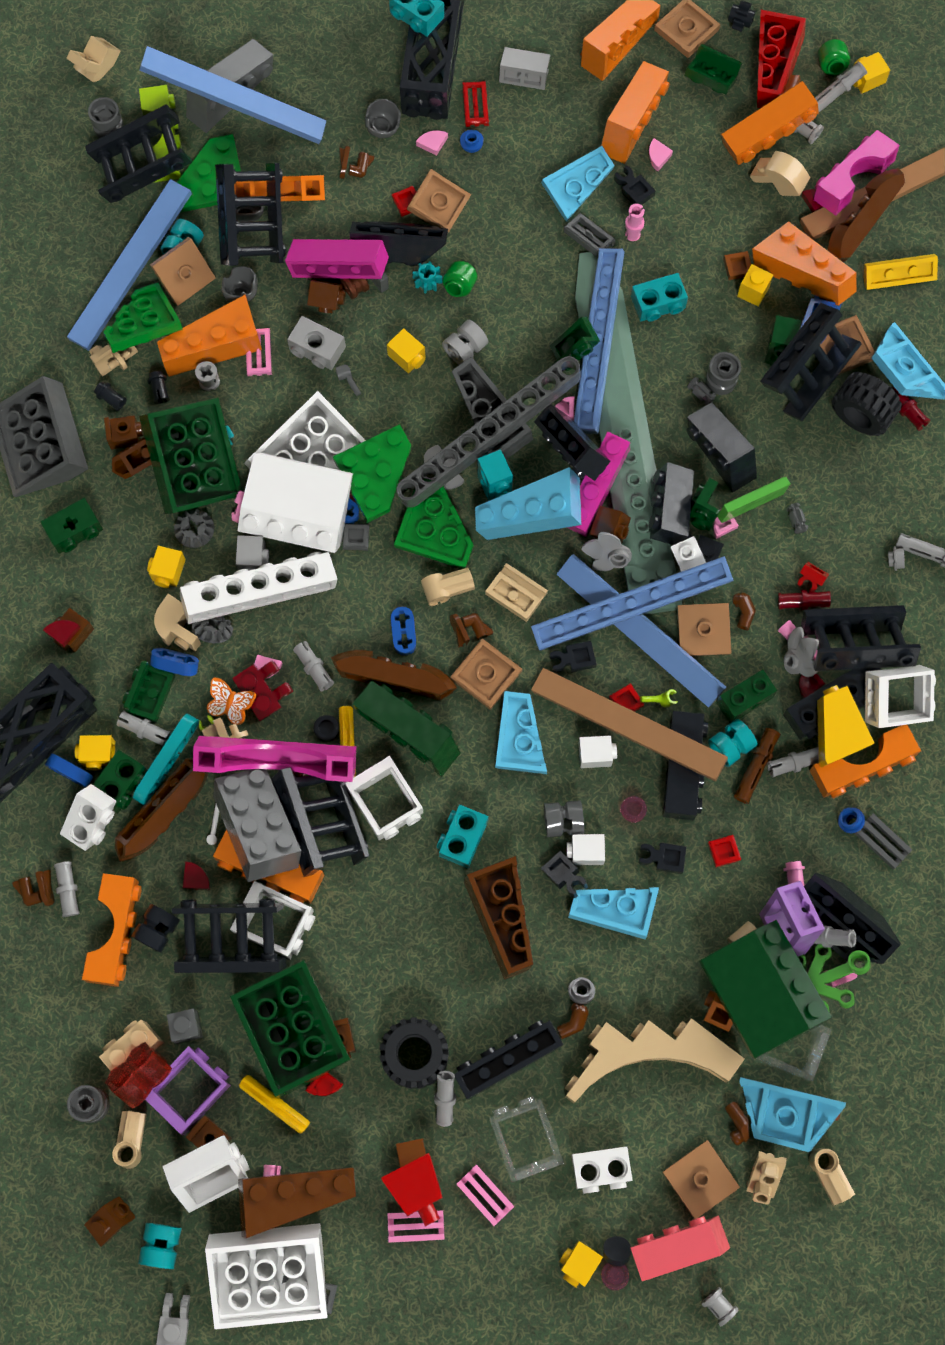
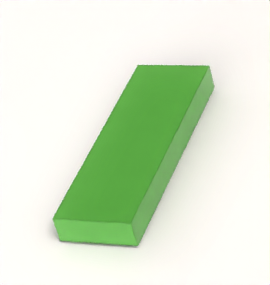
[717,477,790,523]

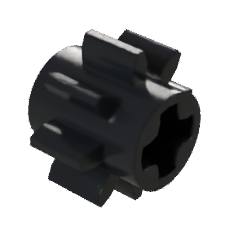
[728,0,756,32]

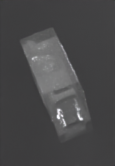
[746,1025,832,1082]
[489,1096,564,1183]

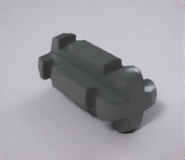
[687,377,716,405]
[786,503,808,534]

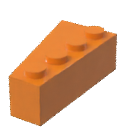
[581,0,660,81]
[601,61,670,164]
[752,221,856,306]
[157,295,262,377]

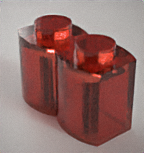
[105,1042,172,1109]

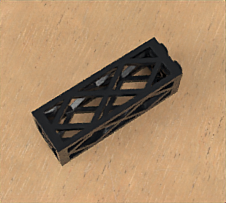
[400,0,465,120]
[0,663,97,803]

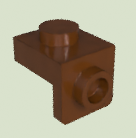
[84,1196,135,1247]

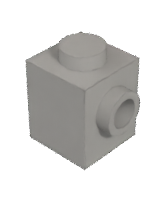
[236,536,269,571]

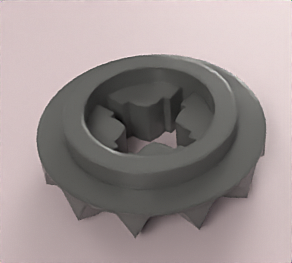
[174,508,214,548]
[192,616,233,643]

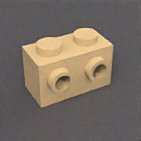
[99,1020,164,1079]

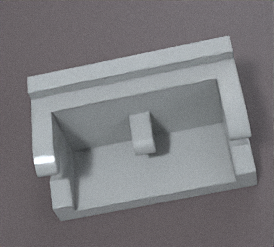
[499,47,550,90]

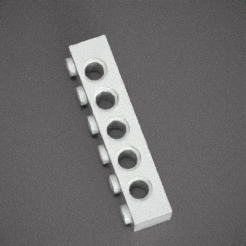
[180,552,337,624]

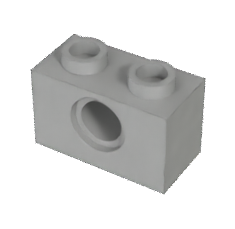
[287,316,346,370]

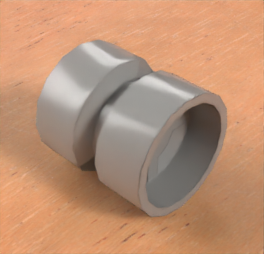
[442,320,488,365]

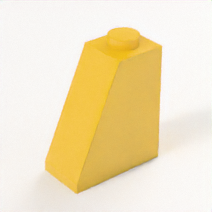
[817,685,875,767]

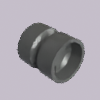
[88,97,124,138]
[705,352,741,395]
[544,800,584,838]
[67,1085,110,1123]

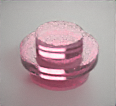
[620,796,647,823]
[601,1263,629,1290]

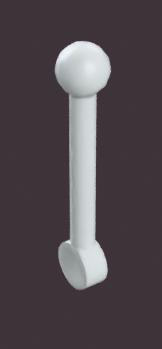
[206,805,219,845]

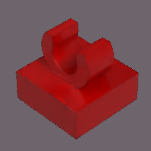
[798,562,829,592]

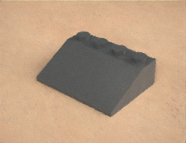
[0,376,88,497]

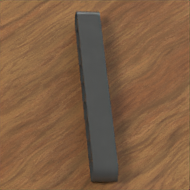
[397,356,581,507]

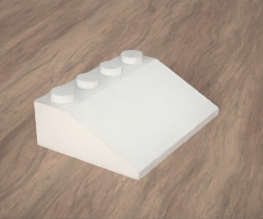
[244,391,366,470]
[237,452,353,553]
[205,1223,327,1329]

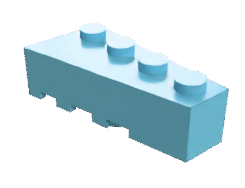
[475,467,581,540]

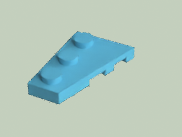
[541,146,614,222]
[495,691,547,774]
[568,887,659,940]

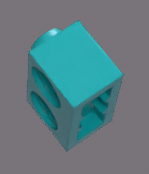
[389,0,444,37]
[631,273,688,322]
[478,449,513,501]
[436,804,489,869]

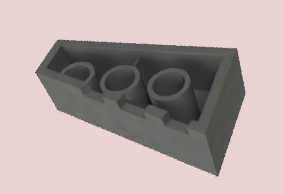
[186,39,273,133]
[452,357,533,460]

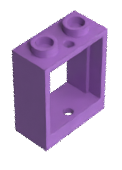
[759,881,825,956]
[142,1046,231,1135]

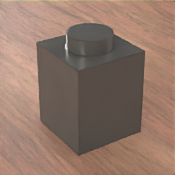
[167,1008,203,1044]

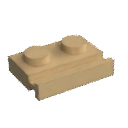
[485,563,548,622]

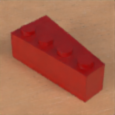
[757,10,806,109]

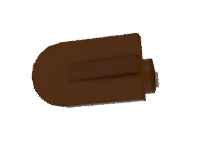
[339,146,375,179]
[450,613,493,647]
[12,870,55,906]

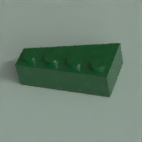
[352,681,461,777]

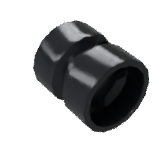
[131,903,180,953]

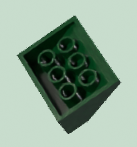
[139,398,242,514]
[699,920,832,1060]
[230,960,351,1098]

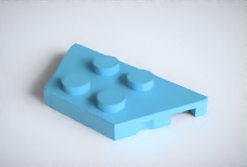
[871,322,945,400]
[740,1077,846,1152]

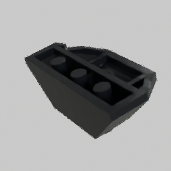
[350,221,448,266]
[802,872,901,964]

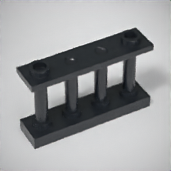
[85,104,192,203]
[215,163,286,266]
[760,302,862,421]
[801,605,921,671]
[271,767,369,877]
[172,898,286,973]

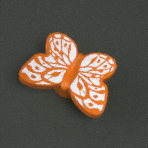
[207,677,256,725]

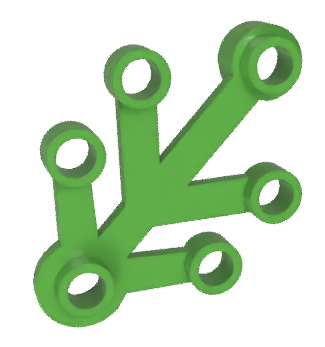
[797,944,871,1013]

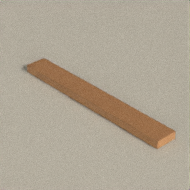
[800,148,945,240]
[531,668,728,782]

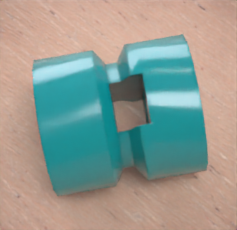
[161,219,204,254]
[708,719,758,767]
[138,1223,182,1269]

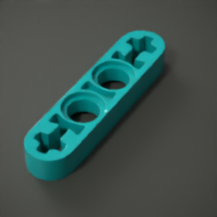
[133,713,199,805]

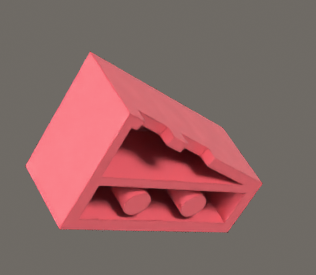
[631,1215,730,1281]

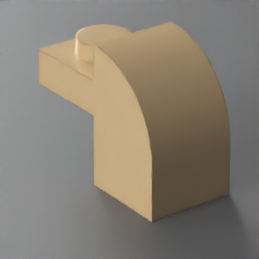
[67,36,120,82]
[750,151,810,196]
[154,594,201,651]

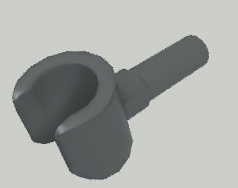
[336,365,361,396]

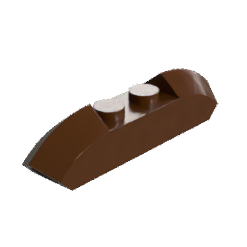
[828,168,905,263]
[112,437,152,479]
[331,650,457,701]
[115,758,208,861]

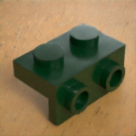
[684,44,742,95]
[550,317,600,371]
[690,478,720,531]
[122,660,175,723]

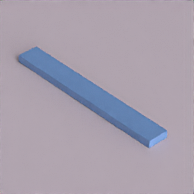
[139,46,326,144]
[67,179,192,351]
[574,248,624,434]
[557,554,726,707]
[531,556,733,650]

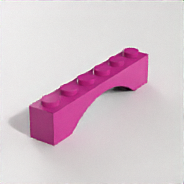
[193,736,357,782]

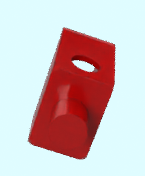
[381,1153,443,1226]

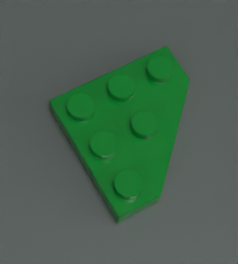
[177,134,241,213]
[104,283,183,353]
[333,424,411,523]
[394,478,474,569]

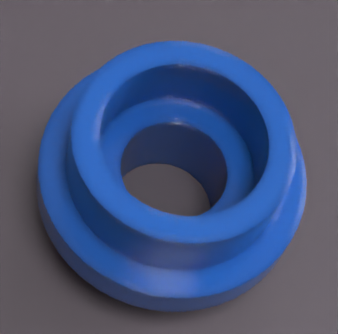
[460,130,484,153]
[838,808,865,833]

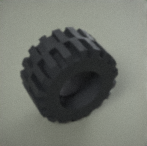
[832,372,902,436]
[380,1017,449,1089]

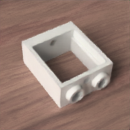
[865,665,936,728]
[345,756,423,840]
[230,881,315,960]
[163,1135,250,1213]

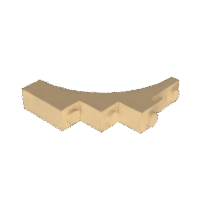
[565,1018,745,1103]

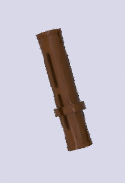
[733,728,781,804]

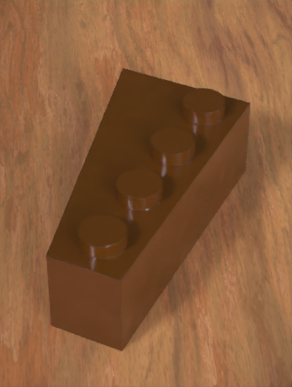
[464,856,533,980]
[238,1167,356,1238]

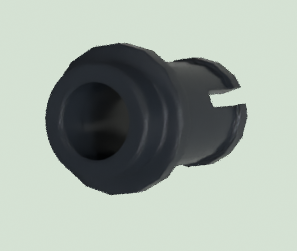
[147,371,170,404]
[94,381,127,411]

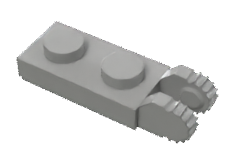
[156,1293,190,1345]

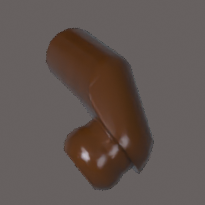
[732,592,756,631]
[556,1003,589,1039]
[725,1102,749,1146]

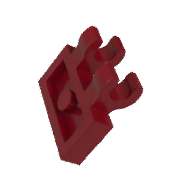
[232,661,293,721]

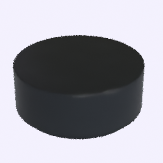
[313,715,340,742]
[603,1236,631,1267]

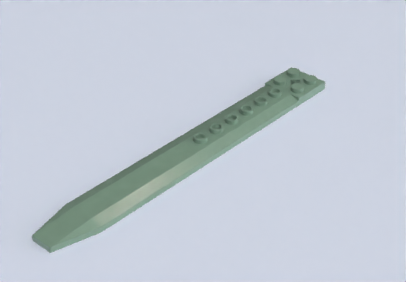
[575,252,682,615]

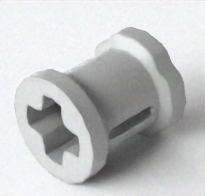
[794,121,824,144]
[195,361,220,391]
[701,1287,738,1327]

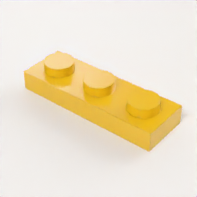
[864,254,938,290]

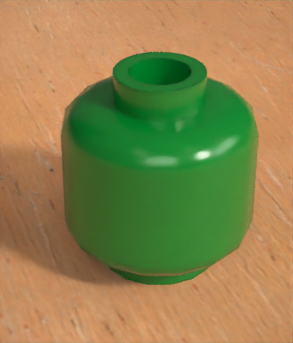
[818,39,850,75]
[442,261,478,297]

